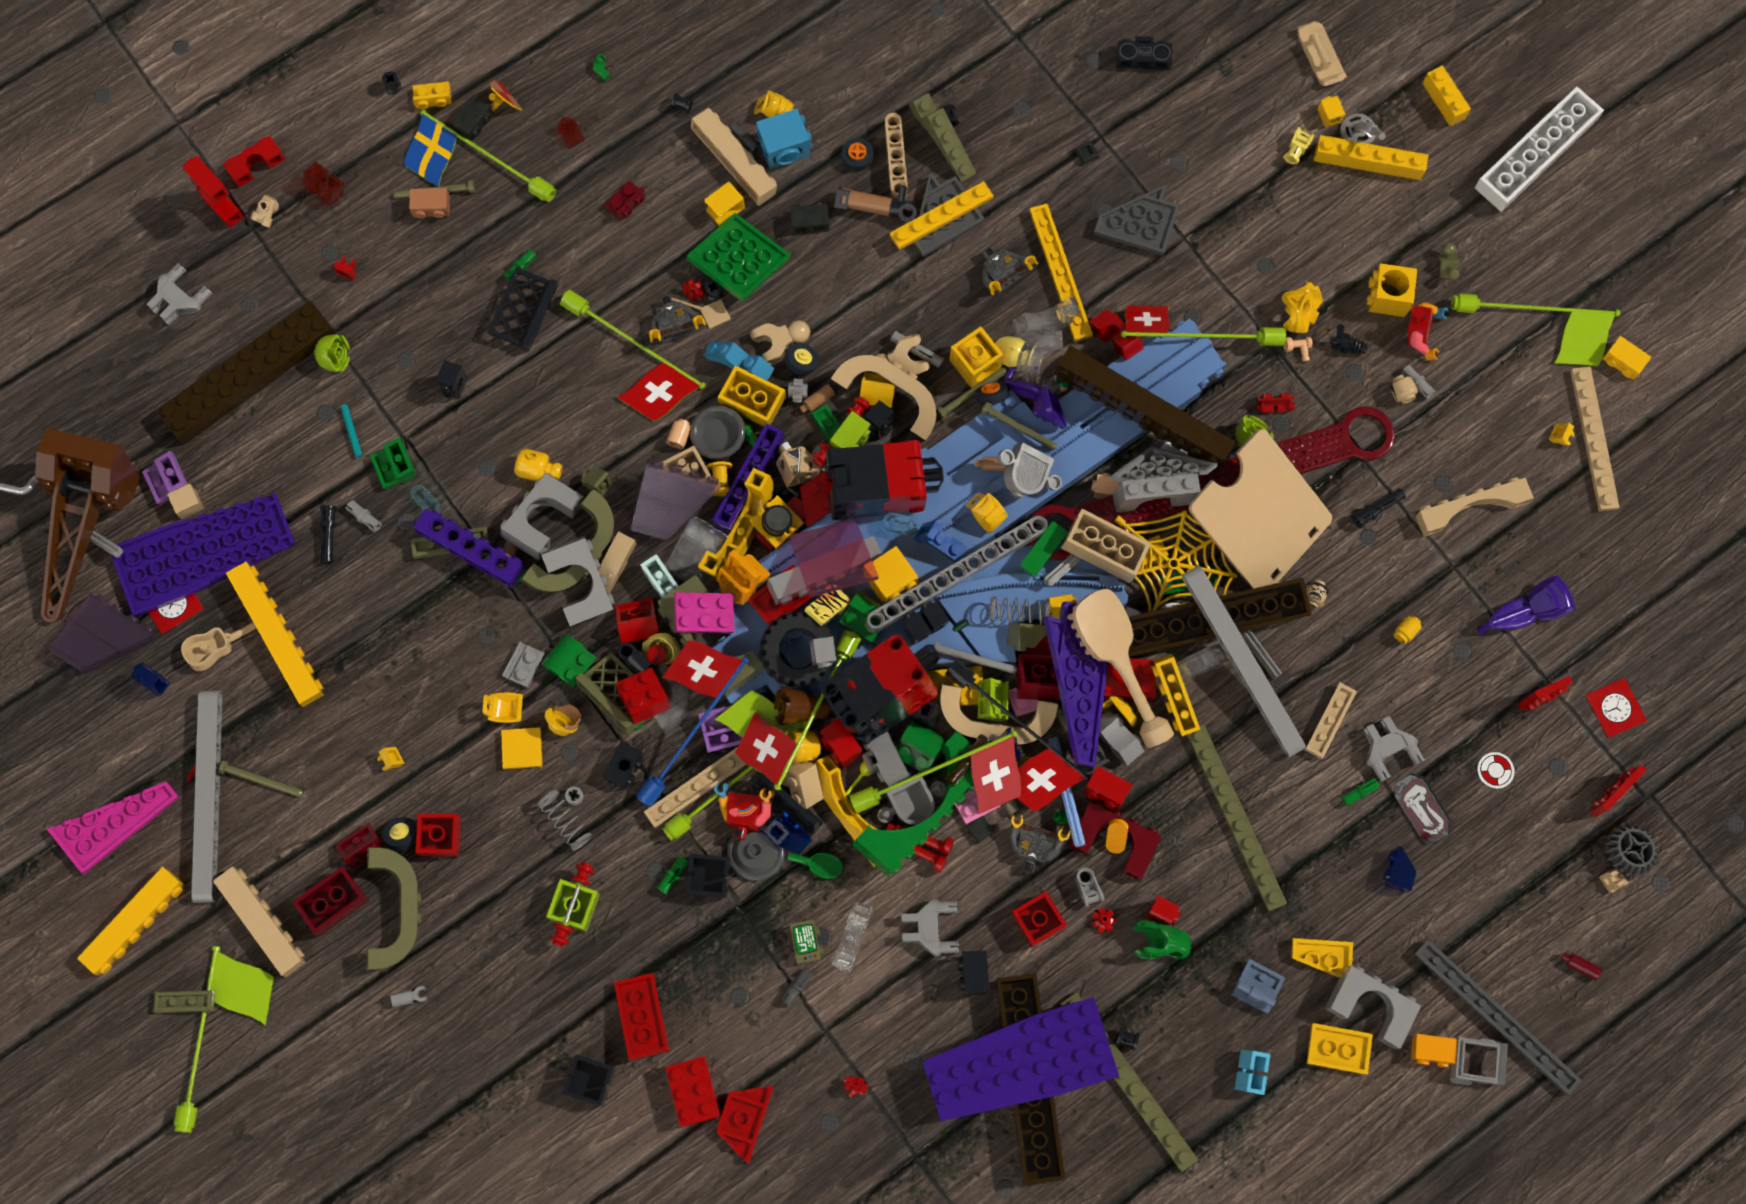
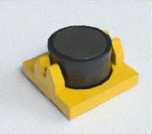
[749,495,804,549]

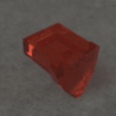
[557,117,585,149]

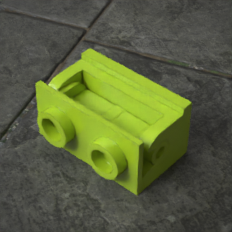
[977,678,1009,722]

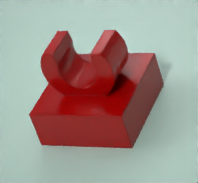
[333,256,357,280]

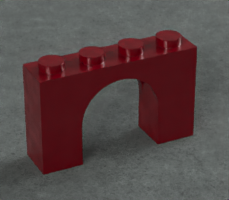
[1069,802,1161,881]

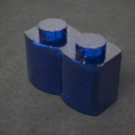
[131,663,170,696]

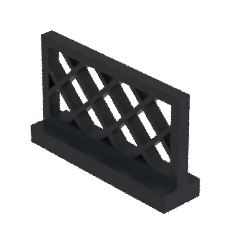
[487,267,558,352]
[753,771,824,839]

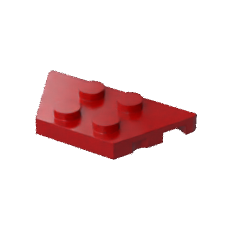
[800,471,832,528]
[716,1086,774,1163]

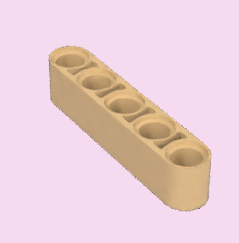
[885,113,907,200]

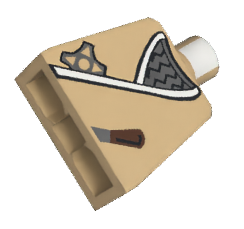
[776,442,822,488]

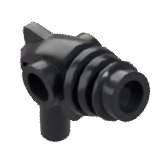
[1330,324,1368,354]
[772,474,801,498]

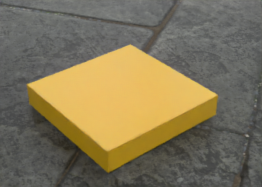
[501,727,543,770]

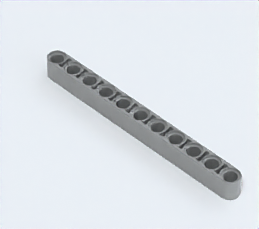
[865,516,1047,633]
[1182,565,1306,758]
[192,690,222,903]

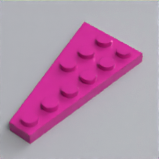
[47,782,180,874]

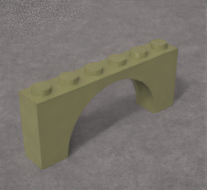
[657,575,764,697]

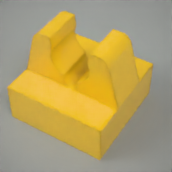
[1549,422,1575,446]
[377,747,404,771]

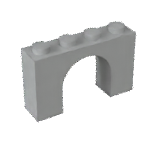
[500,473,584,560]
[1113,473,1201,513]
[541,536,615,626]
[1324,965,1421,1049]

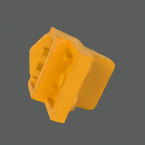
[716,549,770,605]

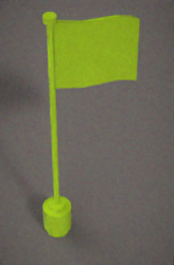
[1451,293,1620,366]
[662,690,807,841]
[173,946,274,1133]

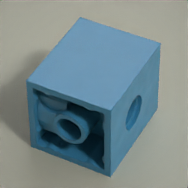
[756,109,812,170]

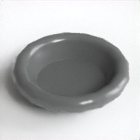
[690,405,745,460]
[727,824,785,881]

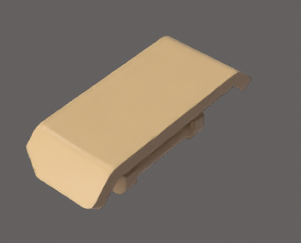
[1297,21,1347,86]

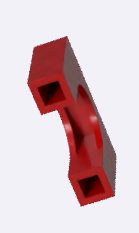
[182,155,244,229]

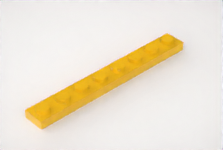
[1029,204,1093,342]

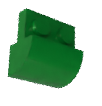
[370,437,416,490]
[839,591,893,643]
[541,634,597,688]
[896,720,947,773]

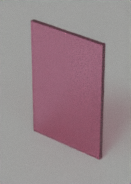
[789,519,879,597]

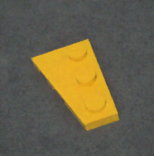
[1291,938,1353,978]

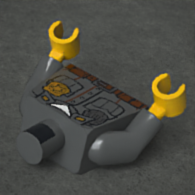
[982,248,1038,295]
[649,296,706,343]
[1009,814,1071,873]

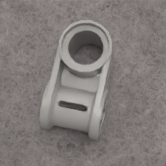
[1075,868,1105,908]

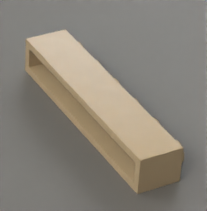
[691,108,777,206]
[213,866,306,977]

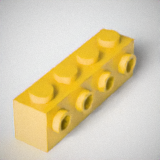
[1152,654,1201,736]

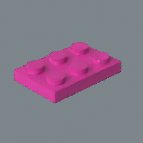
[674,592,734,633]

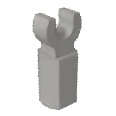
[390,986,428,1008]

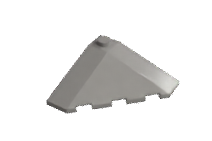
[1110,447,1217,483]

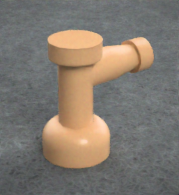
[1283,337,1312,362]

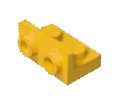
[412,81,452,109]

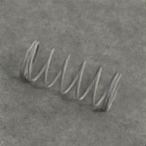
[989,596,1050,625]
[537,790,592,851]

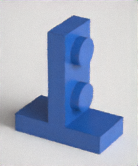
[914,520,968,563]

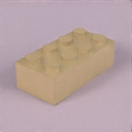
[1061,509,1150,583]

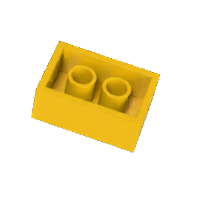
[718,366,786,427]

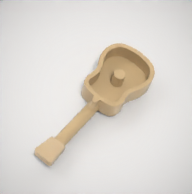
[181,622,257,671]

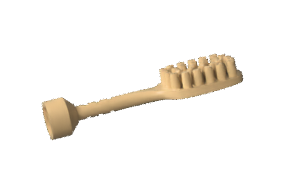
[1067,589,1174,748]

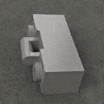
[862,731,910,786]

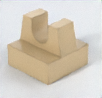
[1599,866,1628,894]

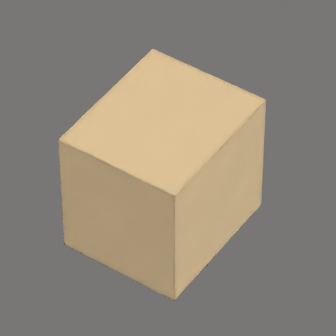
[167,484,205,520]

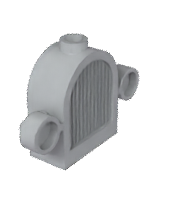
[997,443,1062,499]
[878,772,946,827]

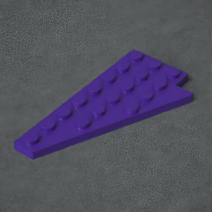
[1044,601,1108,767]

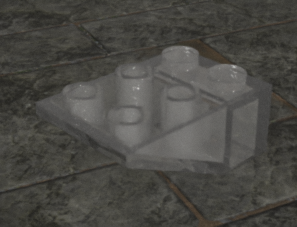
[665,517,728,582]

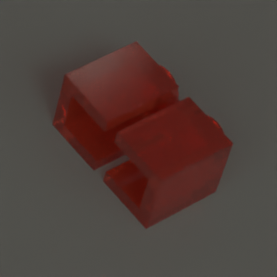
[302,162,344,207]

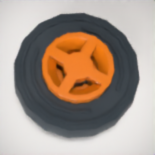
[841,138,874,171]
[975,382,1009,405]

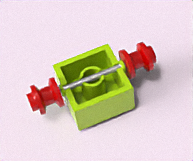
[812,397,871,467]
[546,862,600,948]

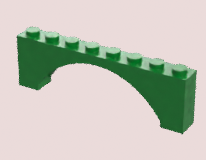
[853,731,975,877]

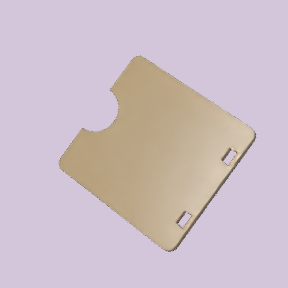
[1189,429,1332,588]

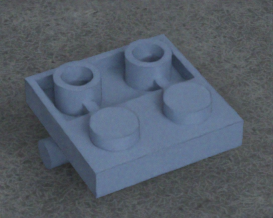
[1231,959,1285,1014]

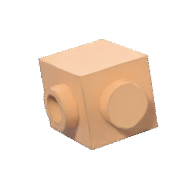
[1091,473,1120,499]

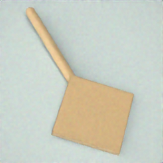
[671,297,731,329]

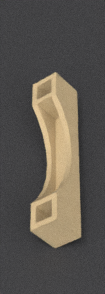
[1415,477,1534,537]

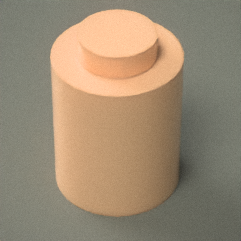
[666,419,691,449]

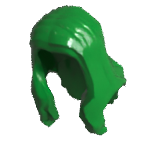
[1132,920,1191,960]

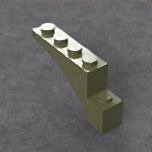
[908,93,976,182]

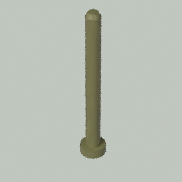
[393,180,475,199]
[936,368,1007,420]
[981,402,1057,450]
[218,760,303,797]

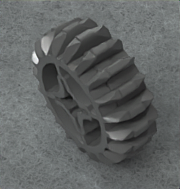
[1605,824,1659,877]

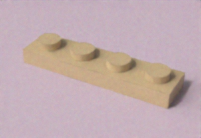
[1305,682,1357,759]

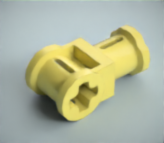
[1284,127,1315,165]

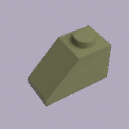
[581,466,613,497]
[1007,622,1047,651]

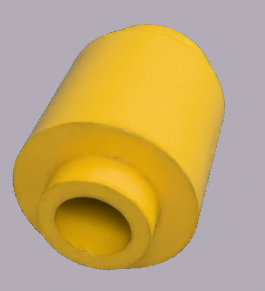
[1393,616,1422,644]

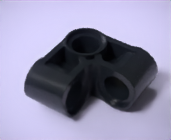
[618,643,653,675]

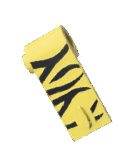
[804,586,851,626]

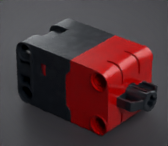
[825,440,944,520]
[821,635,941,745]

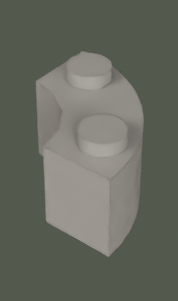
[1099,710,1144,766]

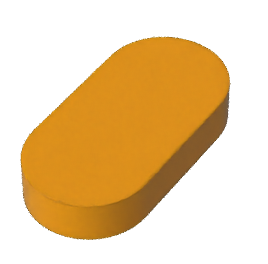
[1106,819,1129,854]

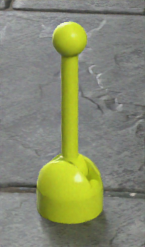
[845,761,874,797]

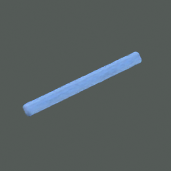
[1048,737,1085,847]

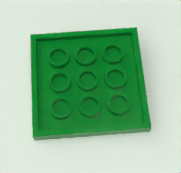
[686,213,791,302]

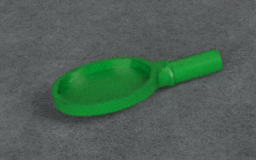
[787,853,843,879]

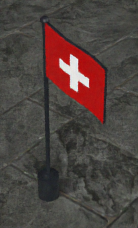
[945,659,1091,812]

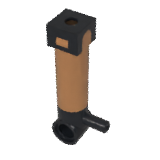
[834,185,918,222]

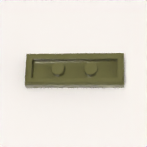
[153,990,215,1013]

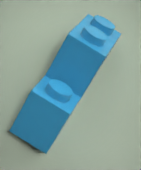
[703,341,774,381]

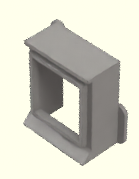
[1450,1037,1508,1086]

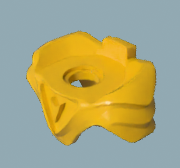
[1282,280,1323,333]

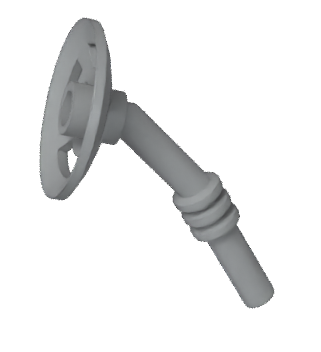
[1340,114,1386,144]

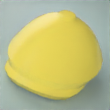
[995,336,1029,368]
[642,633,680,665]

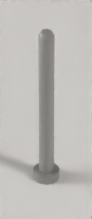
[934,641,1017,673]

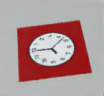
[148,594,204,634]
[1586,678,1647,738]

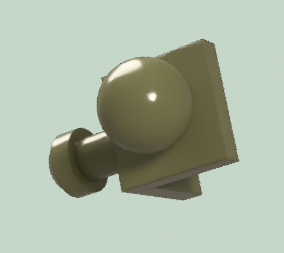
[1437,243,1460,280]

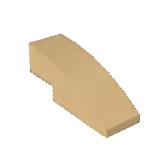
[598,531,636,594]

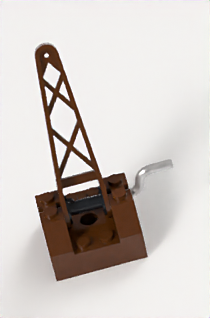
[0,428,141,622]

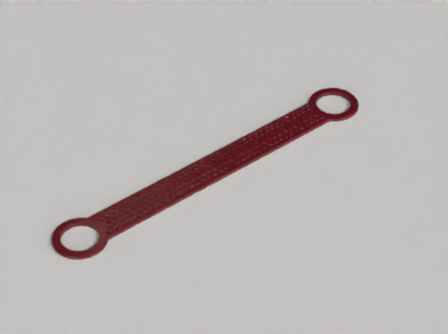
[1030,406,1395,560]

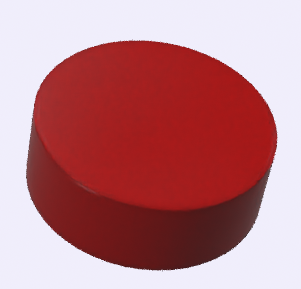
[647,645,667,664]

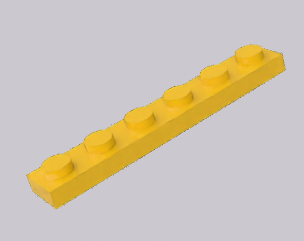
[890,181,994,250]

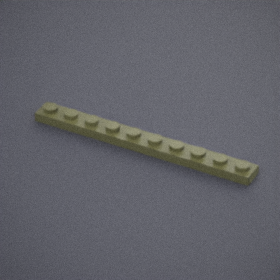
[1186,725,1287,912]
[1060,992,1198,1172]

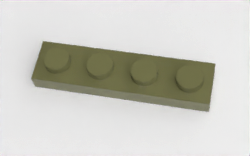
[411,527,490,559]

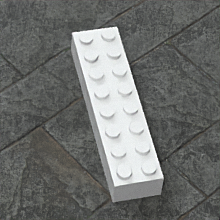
[1475,87,1604,212]

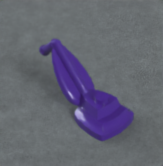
[1002,367,1067,429]
[1477,576,1575,635]

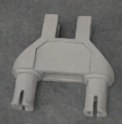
[147,263,212,325]
[1363,716,1425,782]
[901,898,959,957]

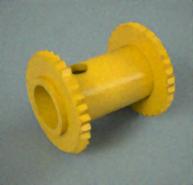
[706,461,732,496]

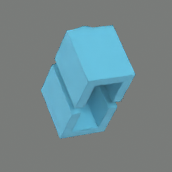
[1235,1049,1270,1095]

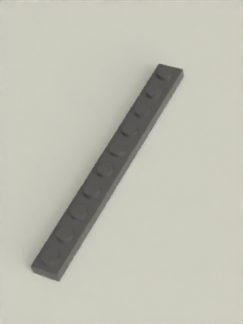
[1413,939,1582,1095]

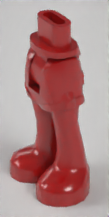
[886,823,955,873]

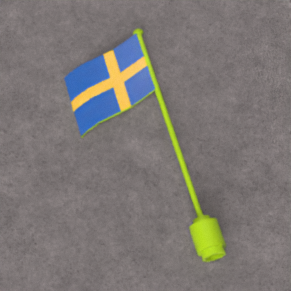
[404,110,556,202]

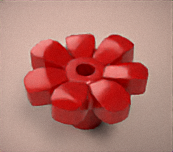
[682,279,705,301]
[1091,908,1117,933]
[843,1076,869,1098]

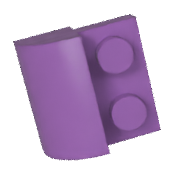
[142,451,188,505]
[698,704,742,752]

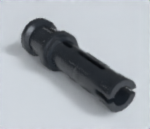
[1351,488,1406,529]
[319,505,337,564]

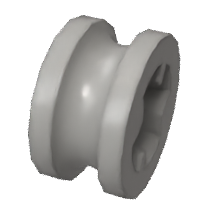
[565,786,584,806]

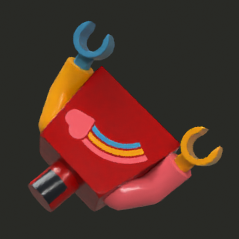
[1408,302,1449,361]
[714,783,775,840]

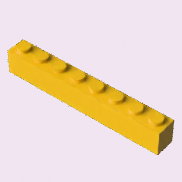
[226,562,324,707]

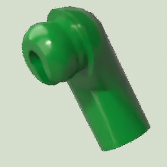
[593,54,611,81]
[1053,803,1079,825]

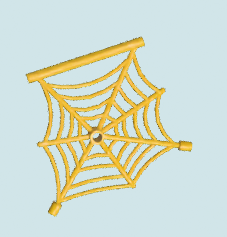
[1114,510,1237,612]

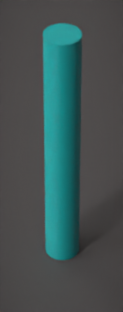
[340,405,363,458]

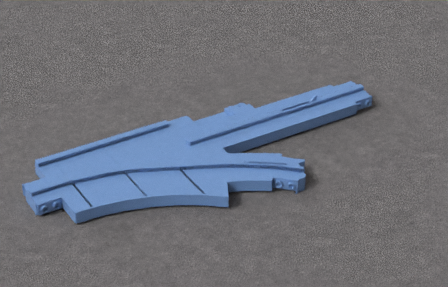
[713,319,1226,705]

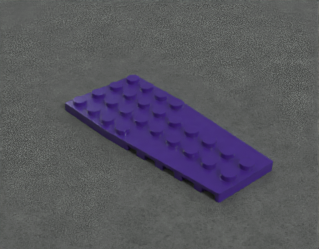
[111,492,295,618]
[923,997,1119,1121]

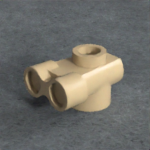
[250,194,279,227]

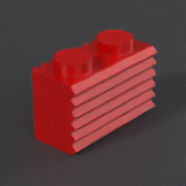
[1145,896,1181,926]

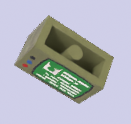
[790,920,824,966]

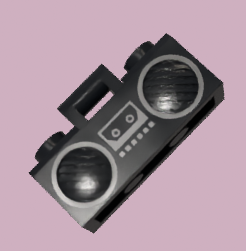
[1116,36,1172,70]

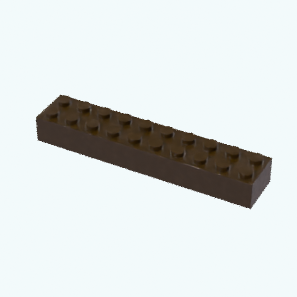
[156,300,336,445]
[1054,345,1236,470]
[1128,578,1312,657]
[995,973,1066,1185]

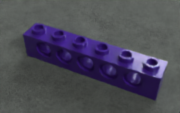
[712,423,785,534]
[413,508,525,588]

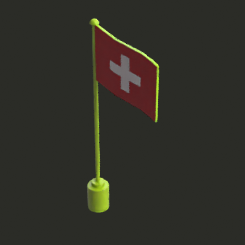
[560,289,705,422]
[1121,305,1286,346]
[735,630,861,790]
[850,730,1021,815]

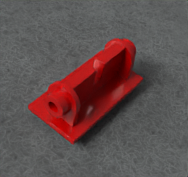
[1255,393,1296,413]

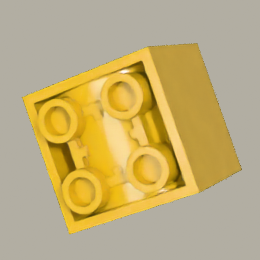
[1366,263,1417,317]
[949,326,1004,388]
[864,546,919,605]

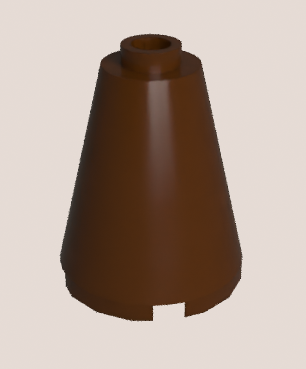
[774,686,831,726]

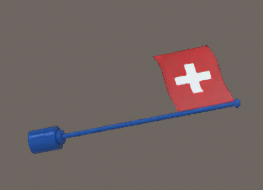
[636,640,749,807]

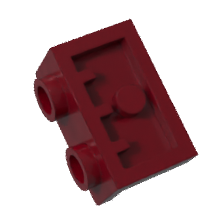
[604,180,646,221]
[335,822,385,870]

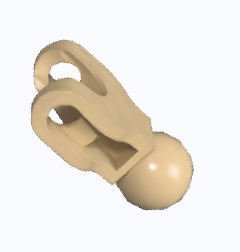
[750,320,810,365]
[871,334,930,375]

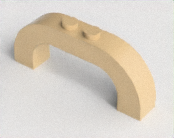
[831,355,936,440]
[940,684,1058,744]

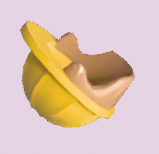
[545,704,581,736]

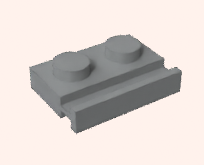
[502,642,545,689]

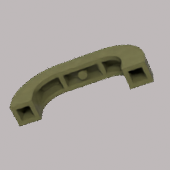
[520,489,614,593]
[366,848,421,970]

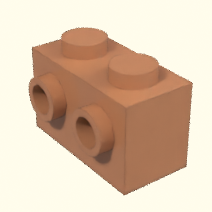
[409,188,450,219]

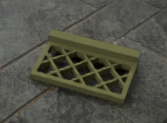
[575,652,643,737]

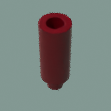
[1561,952,1602,981]

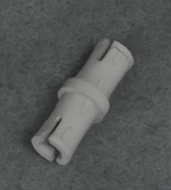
[1401,365,1436,399]
[346,500,382,532]

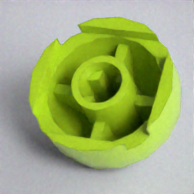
[314,334,350,372]
[1235,415,1274,448]

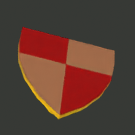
[489,80,522,111]

